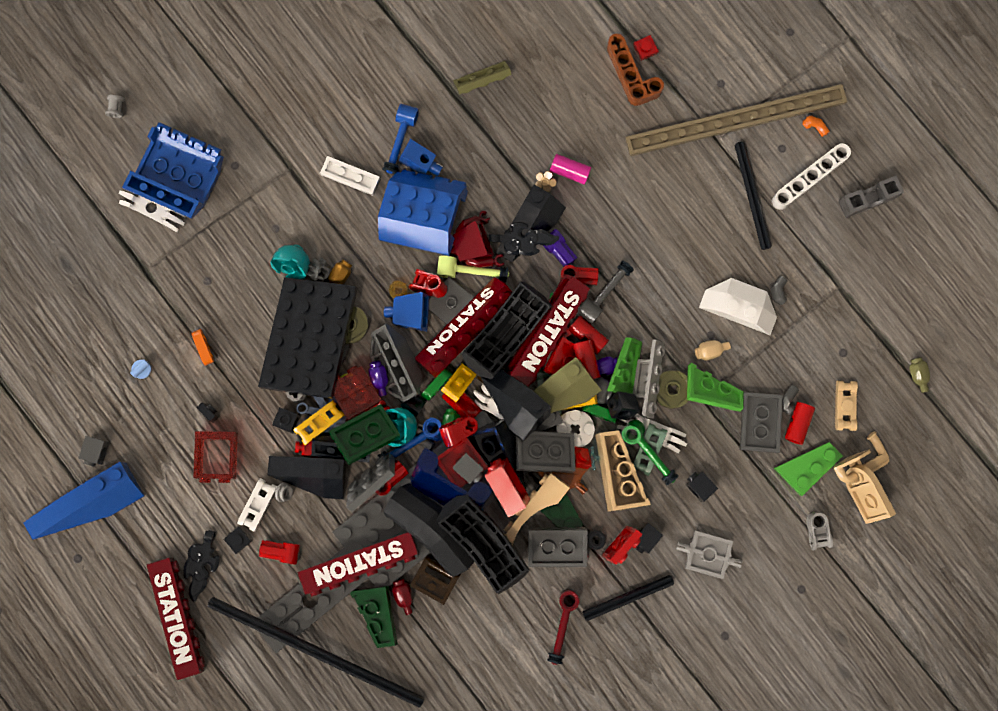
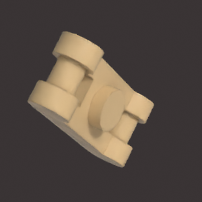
[835,381,858,431]

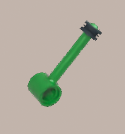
[622,420,679,485]

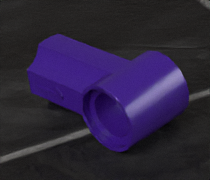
[543,229,578,267]

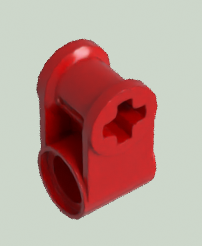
[409,269,448,298]
[438,417,478,447]

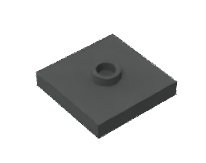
[429,277,474,325]

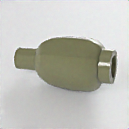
[909,357,930,393]

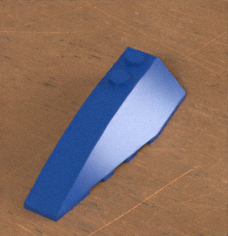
[23,462,145,540]

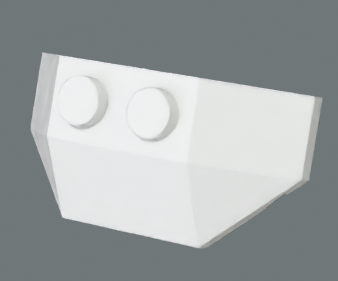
[699,278,777,335]

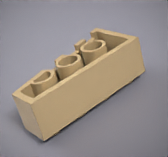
[595,430,651,511]

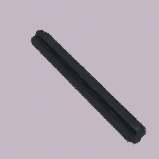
[582,575,674,621]

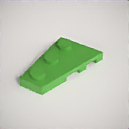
[774,442,843,496]

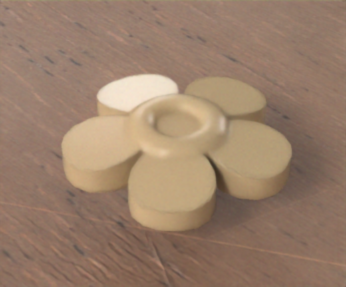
[535,171,557,192]

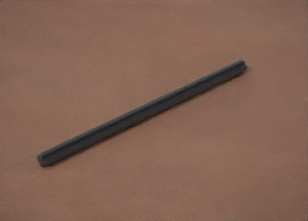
[207,597,424,707]

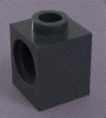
[606,391,641,421]
[272,407,301,434]
[686,471,718,502]
[635,523,663,554]

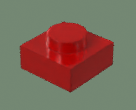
[633,35,658,61]
[574,446,592,469]

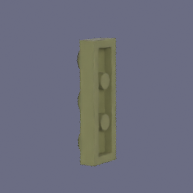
[453,61,512,94]

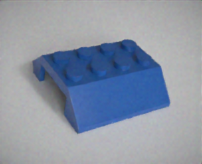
[122,122,224,219]
[378,170,468,256]

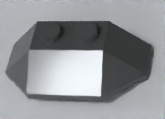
[370,324,422,402]

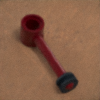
[547,590,579,665]

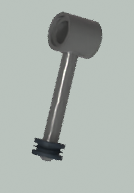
[577,260,634,325]

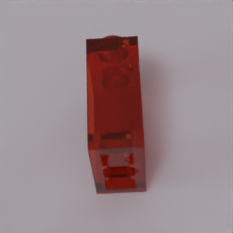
[193,431,238,483]

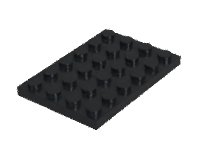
[258,277,358,399]

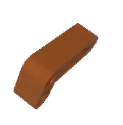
[607,33,664,106]

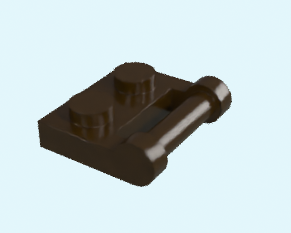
[410,555,461,605]

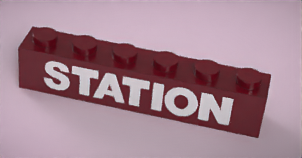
[505,274,590,387]
[415,277,512,378]
[298,532,419,597]
[147,557,205,680]

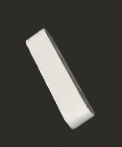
[772,144,851,210]

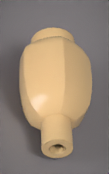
[695,340,731,361]

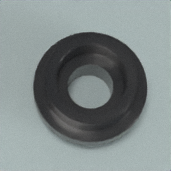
[587,530,606,550]

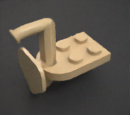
[834,431,896,524]

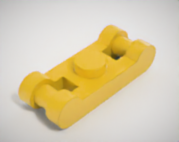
[293,400,345,445]

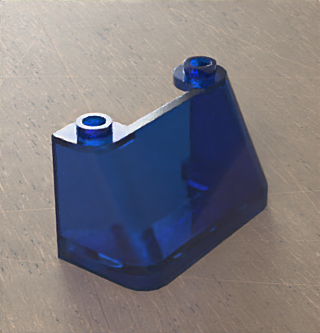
[410,448,493,509]

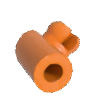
[802,115,830,137]

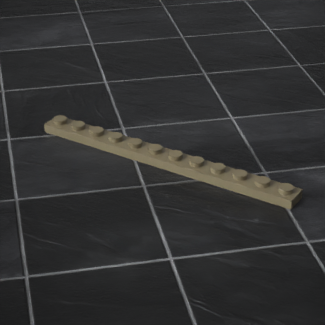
[625,84,847,156]

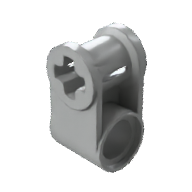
[806,512,833,551]

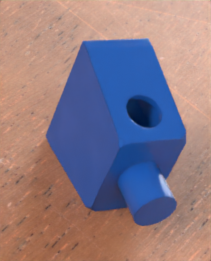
[398,139,443,176]
[384,292,429,331]

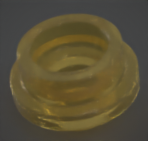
[389,281,408,299]

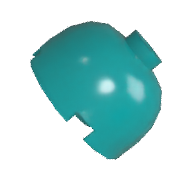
[270,244,310,280]
[386,408,418,447]

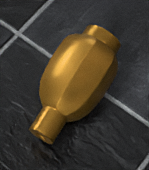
[328,260,352,285]

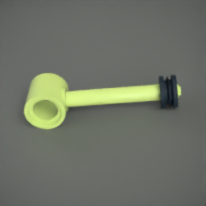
[436,256,509,282]

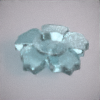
[589,446,600,470]

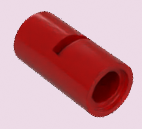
[568,316,609,355]
[573,339,601,379]
[784,402,815,445]

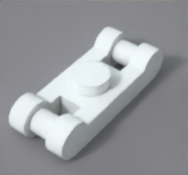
[237,478,278,532]

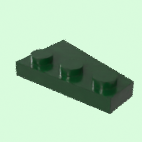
[535,485,583,527]
[350,586,398,648]

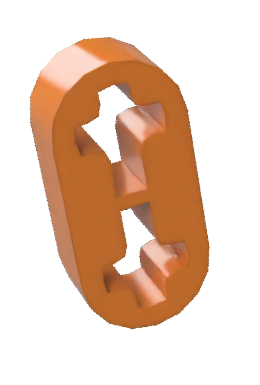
[191,329,214,366]

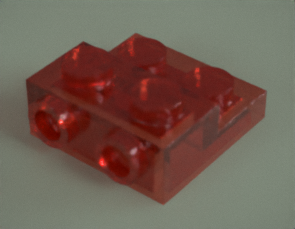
[334,366,382,421]

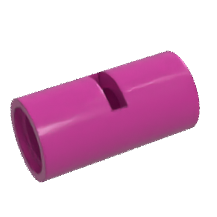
[550,154,592,185]

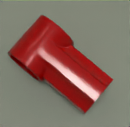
[560,265,598,286]
[375,460,409,496]
[259,540,300,565]

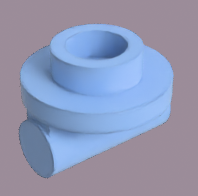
[130,359,151,379]

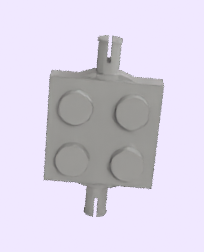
[676,531,742,579]

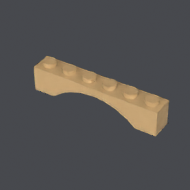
[504,472,570,545]

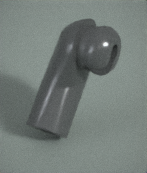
[782,385,799,415]

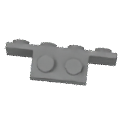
[633,339,665,418]

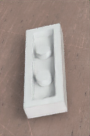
[320,156,380,195]

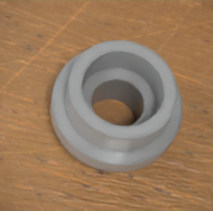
[275,483,293,502]

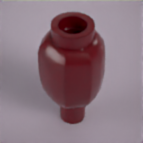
[392,578,413,615]

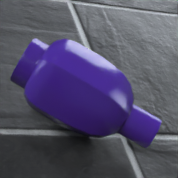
[597,356,618,377]
[368,361,388,396]

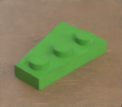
[607,337,642,394]
[687,363,743,412]

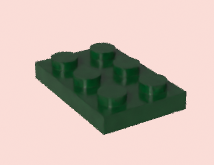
[329,404,400,465]

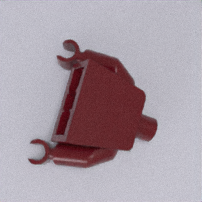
[450,211,505,268]

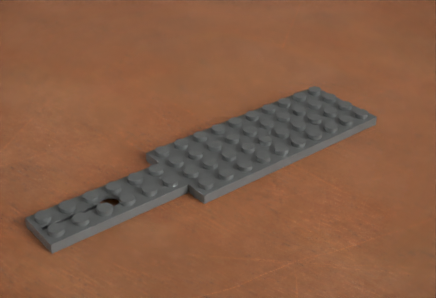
[258,410,530,653]

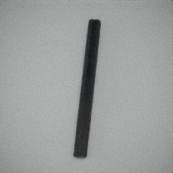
[735,141,772,250]

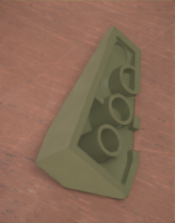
[533,357,602,413]

